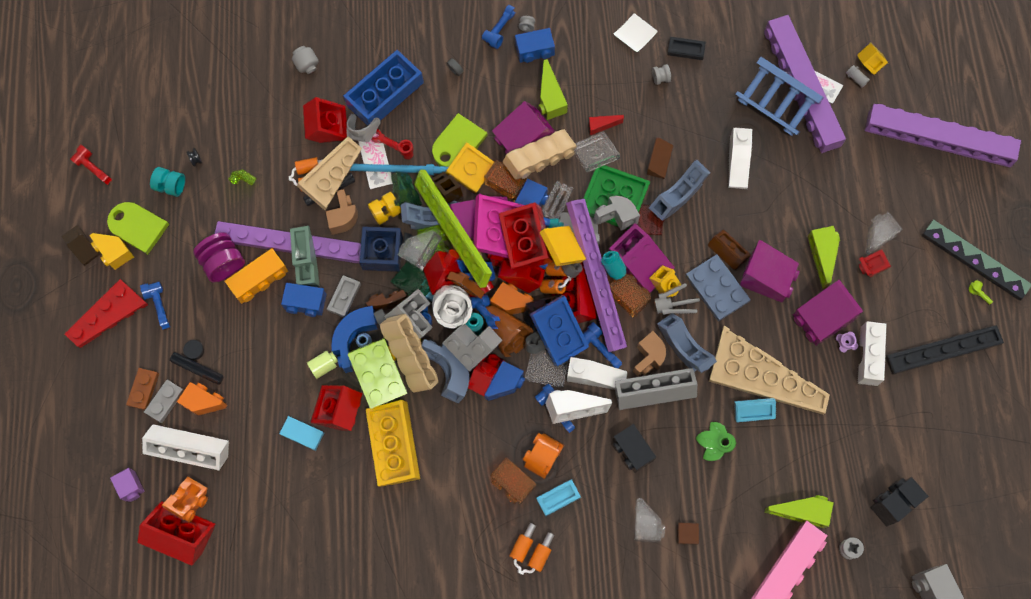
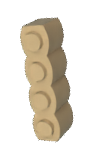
[503,129,577,179]
[380,314,438,392]

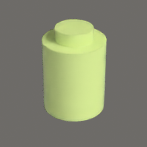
[307,351,338,379]

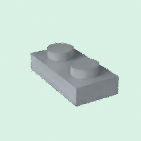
[327,275,361,317]
[144,380,184,423]

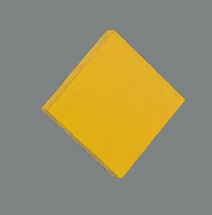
[445,142,497,194]
[540,226,586,266]

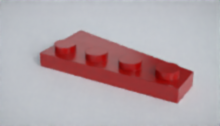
[64,279,148,348]

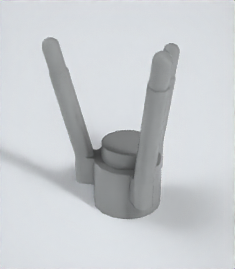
[655,283,700,315]

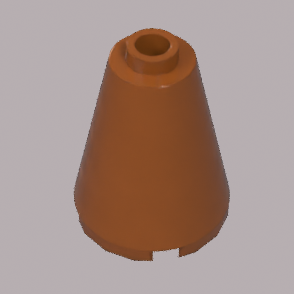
[482,305,533,357]

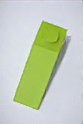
[538,59,568,120]
[808,226,840,289]
[765,495,834,528]

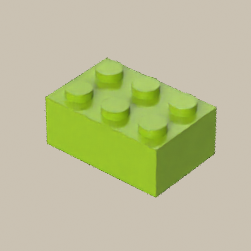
[348,338,407,409]

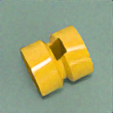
[367,191,401,225]

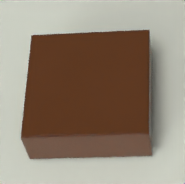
[678,523,699,545]

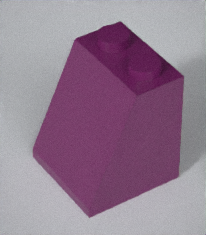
[492,101,556,154]
[740,240,800,303]
[793,280,863,346]

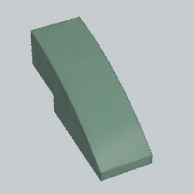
[290,226,320,287]

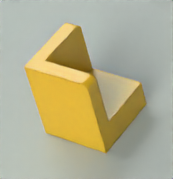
[857,43,888,75]

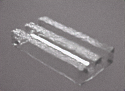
[542,181,573,219]

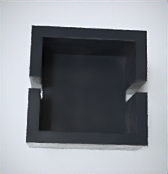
[870,477,929,527]

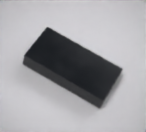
[667,37,706,60]

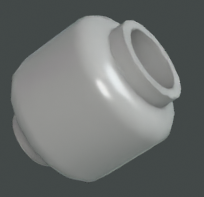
[292,46,319,74]

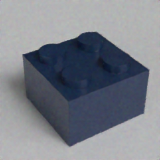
[359,227,403,272]

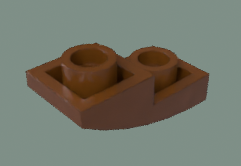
[366,289,407,311]

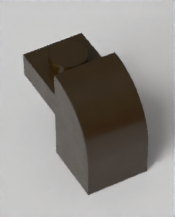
[432,172,463,204]

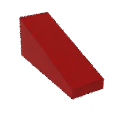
[589,115,624,136]

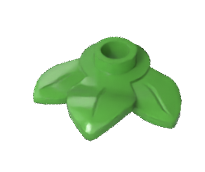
[696,422,736,461]

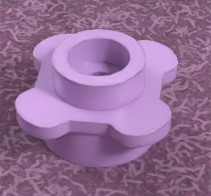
[836,332,858,353]

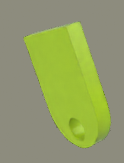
[432,113,488,167]
[107,202,169,255]

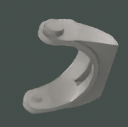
[347,114,381,143]

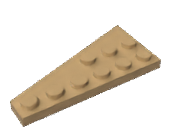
[709,326,830,415]

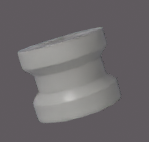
[652,64,671,85]
[839,538,864,560]

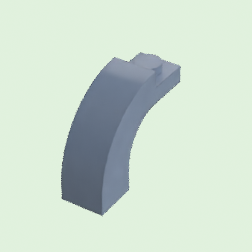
[649,160,711,221]
[401,201,459,231]
[657,313,717,373]
[421,339,469,403]

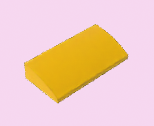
[366,400,420,487]

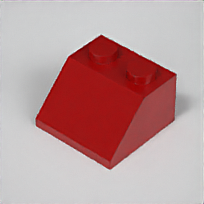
[303,97,347,143]
[311,385,362,431]

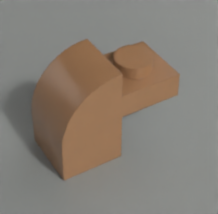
[326,189,358,235]
[633,331,666,377]

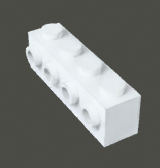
[142,425,229,470]

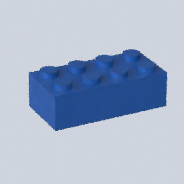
[343,50,424,126]

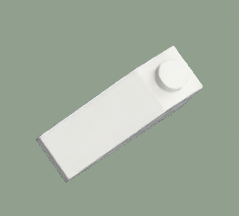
[728,128,752,189]
[567,357,627,390]
[545,390,612,424]

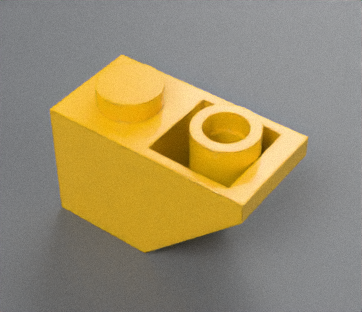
[89,233,134,270]

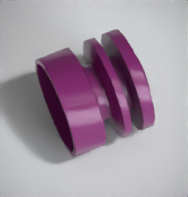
[193,232,245,282]

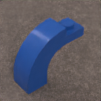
[332,306,378,373]

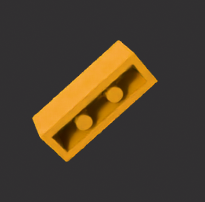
[225,248,288,304]

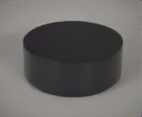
[183,340,204,360]

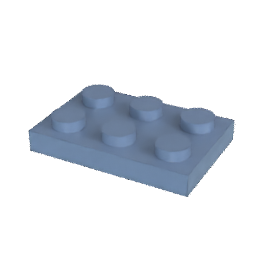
[685,255,751,322]

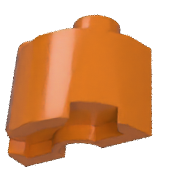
[523,433,564,479]
[162,477,208,522]

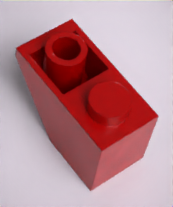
[497,260,545,293]
[468,353,505,396]

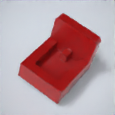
[858,249,891,277]

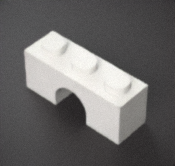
[858,321,886,386]

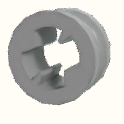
[519,16,536,32]

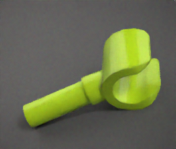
[969,280,993,305]

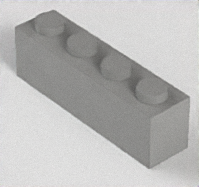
[615,368,697,410]

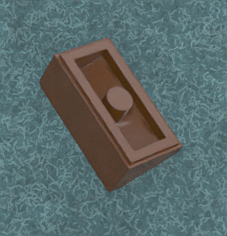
[647,137,673,179]
[708,229,751,270]

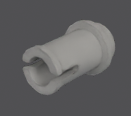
[846,65,870,88]

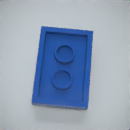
[530,295,589,366]

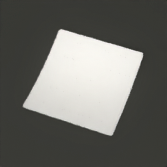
[614,13,657,52]

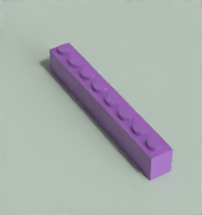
[764,15,846,153]
[865,104,1021,167]

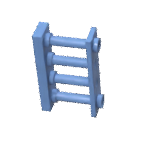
[736,57,824,136]

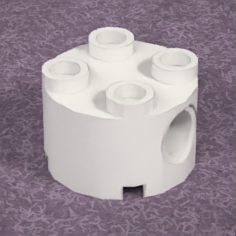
[432,285,472,328]

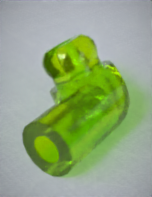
[228,170,257,186]

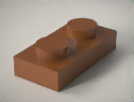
[447,272,485,299]
[126,368,159,410]

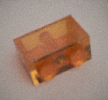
[484,160,527,202]
[609,273,651,318]
[490,457,537,505]

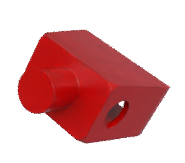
[423,249,460,295]

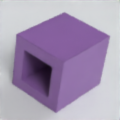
[110,468,145,502]

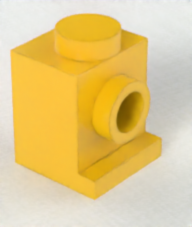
[650,265,681,298]

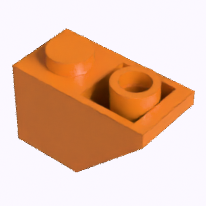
[490,282,534,315]
[177,382,227,415]

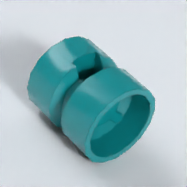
[150,167,185,197]

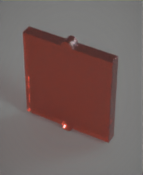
[637,205,665,236]

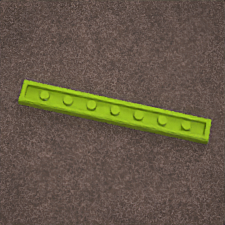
[414,170,492,288]

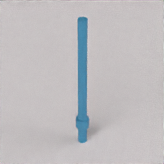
[349,164,448,175]

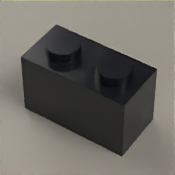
[612,424,656,473]

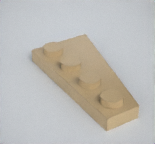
[297,137,362,210]

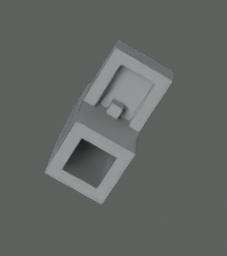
[594,196,640,230]

